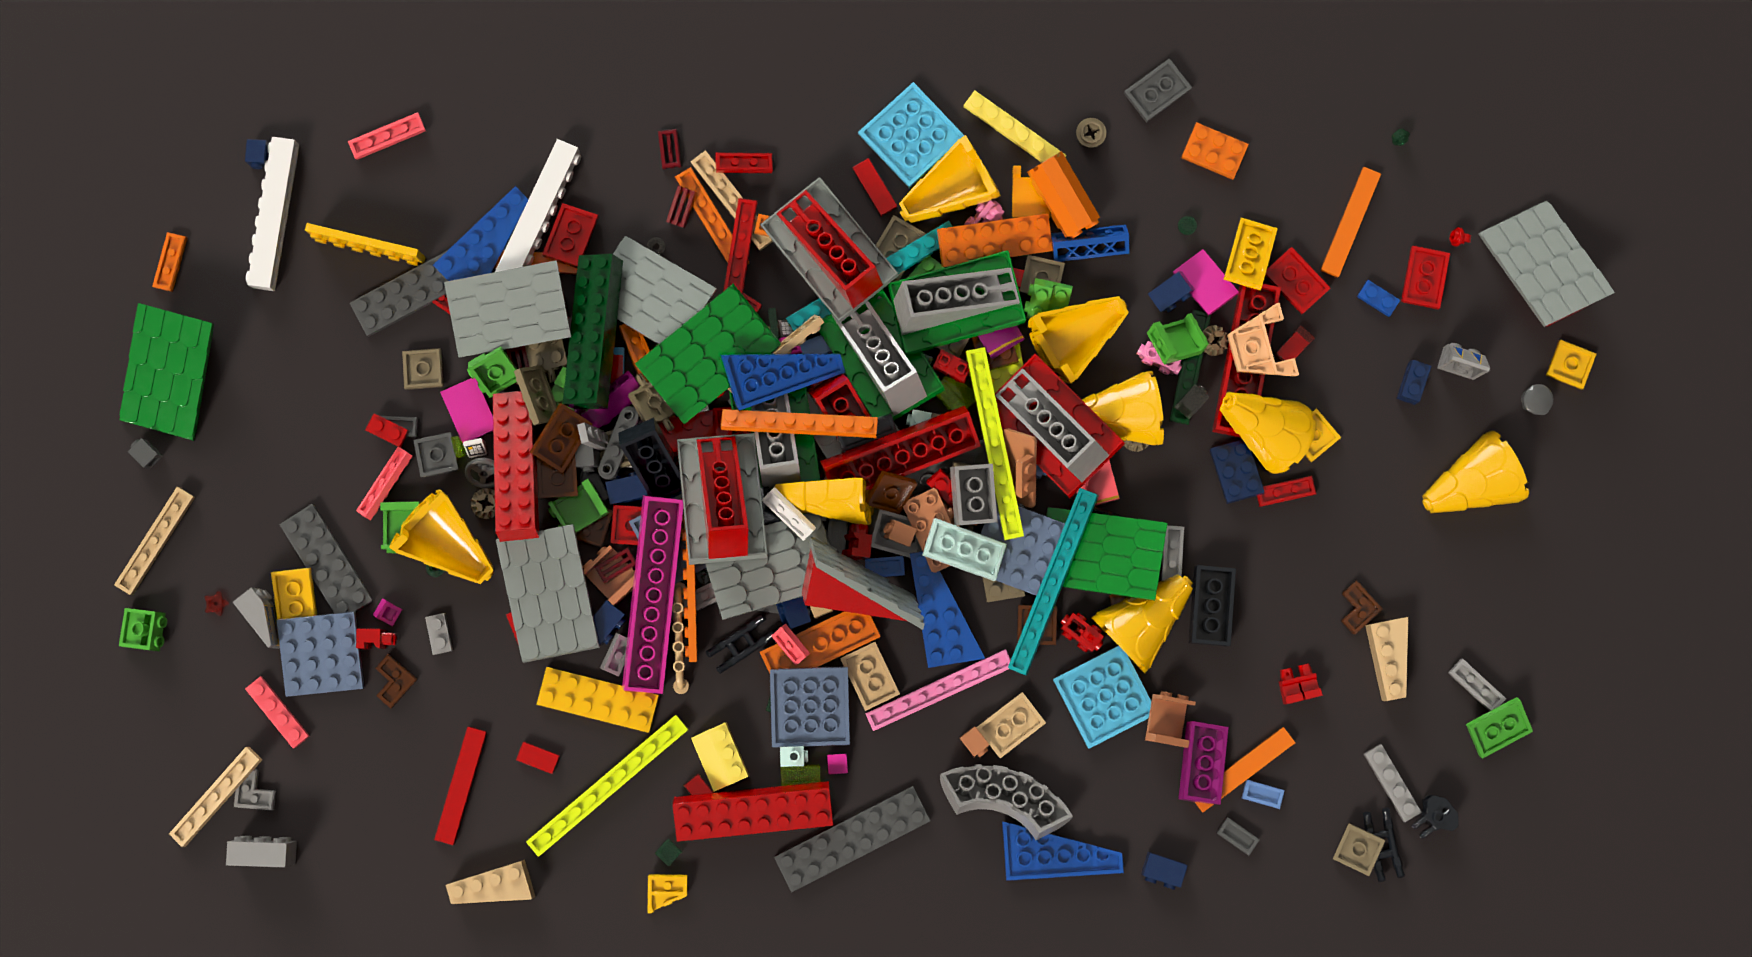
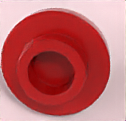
[1449,227,1471,246]

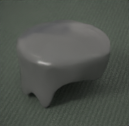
[1521,384,1554,415]

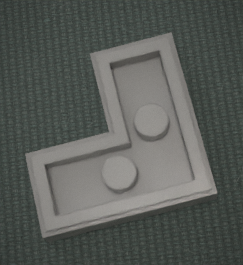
[234,769,276,810]

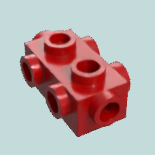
[1060,613,1104,652]

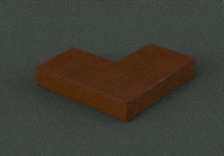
[576,509,613,548]
[1341,580,1383,635]
[375,654,418,709]

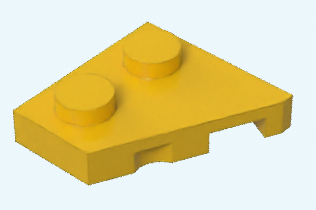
[648,874,688,913]

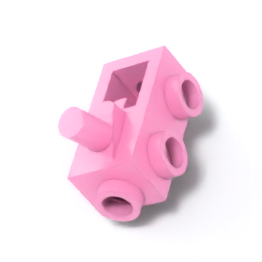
[964,200,1004,225]
[1136,341,1182,375]

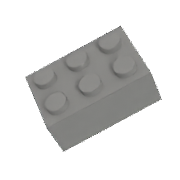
[950,464,997,525]
[226,836,297,867]

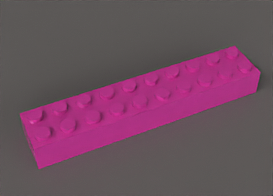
[622,495,683,694]

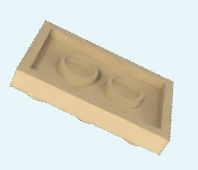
[840,642,900,711]
[976,692,1046,758]

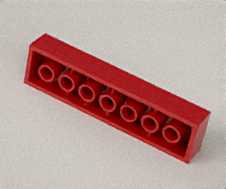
[1212,284,1281,437]
[493,391,539,542]
[820,406,981,491]
[673,781,833,842]

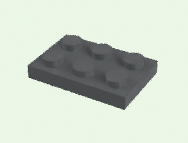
[1124,59,1192,123]

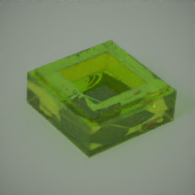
[451,436,466,458]

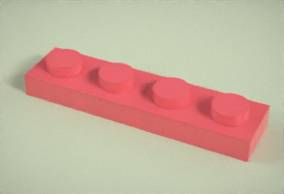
[348,112,426,160]
[356,447,412,521]
[245,676,310,749]

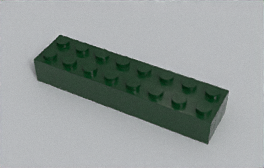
[563,254,623,410]

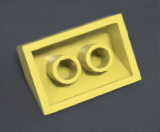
[691,722,749,791]

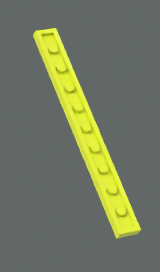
[966,347,1024,540]
[526,715,689,857]

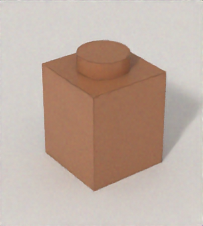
[884,519,917,547]
[959,726,989,757]

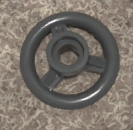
[465,458,495,488]

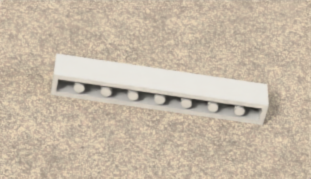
[246,137,299,291]
[495,139,581,272]

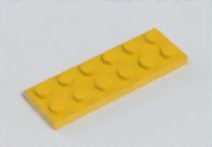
[305,223,426,266]
[536,667,659,733]

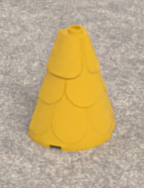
[899,135,1001,223]
[1028,296,1129,384]
[1081,371,1164,446]
[1219,392,1316,474]
[1422,431,1529,513]
[775,478,874,525]
[389,489,494,584]
[1092,574,1193,673]

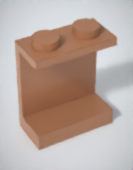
[583,545,635,606]
[1145,691,1196,748]

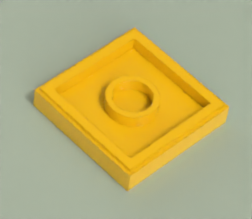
[1546,340,1597,390]
[1305,408,1341,462]

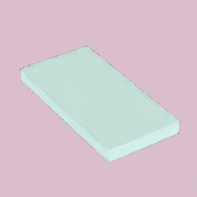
[922,518,1007,581]

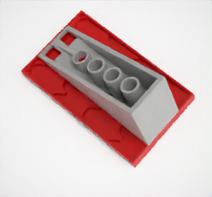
[995,354,1125,498]

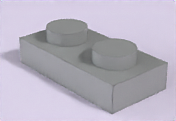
[425,613,453,655]
[600,633,627,676]

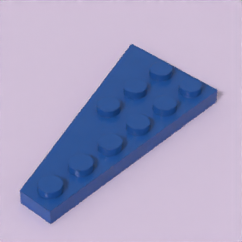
[433,186,529,281]
[721,353,845,411]
[910,551,985,668]
[1002,821,1124,880]

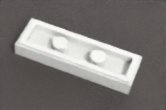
[762,487,816,541]

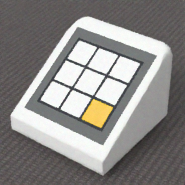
[463,438,487,458]

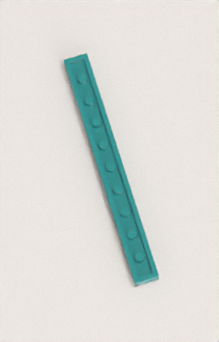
[786,221,953,331]
[1008,488,1099,676]

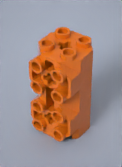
[1027,151,1100,238]

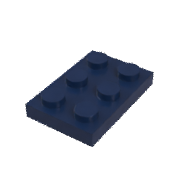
[1210,440,1264,504]

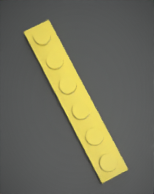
[964,90,1067,162]

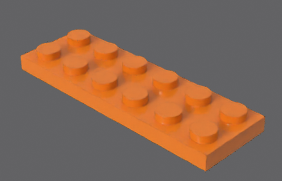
[937,213,1053,267]
[760,611,881,673]

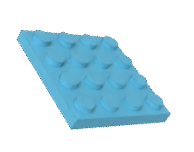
[858,82,964,188]
[1053,646,1151,749]

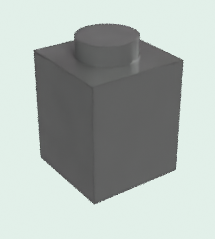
[128,438,163,470]
[575,444,600,472]

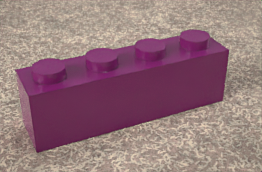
[574,370,640,428]

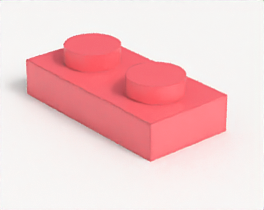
[772,624,810,666]

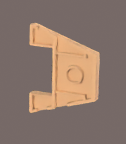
[1227,303,1299,377]

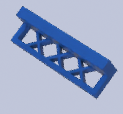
[1051,225,1129,262]

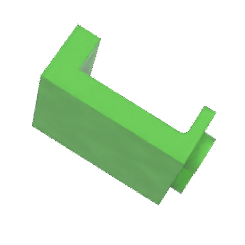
[1147,313,1208,365]
[548,479,610,533]
[380,502,421,553]

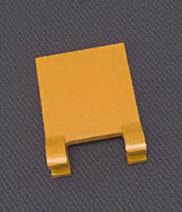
[1012,166,1050,218]

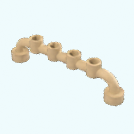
[672,582,689,694]

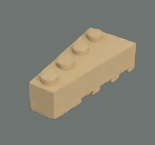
[1365,617,1408,701]
[446,860,536,904]

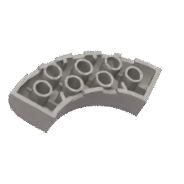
[940,764,1073,840]

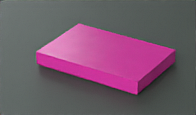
[1173,249,1239,316]
[440,378,493,443]

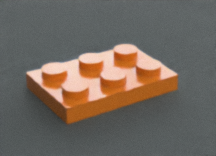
[1181,122,1249,180]

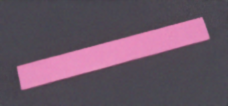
[865,649,1011,731]

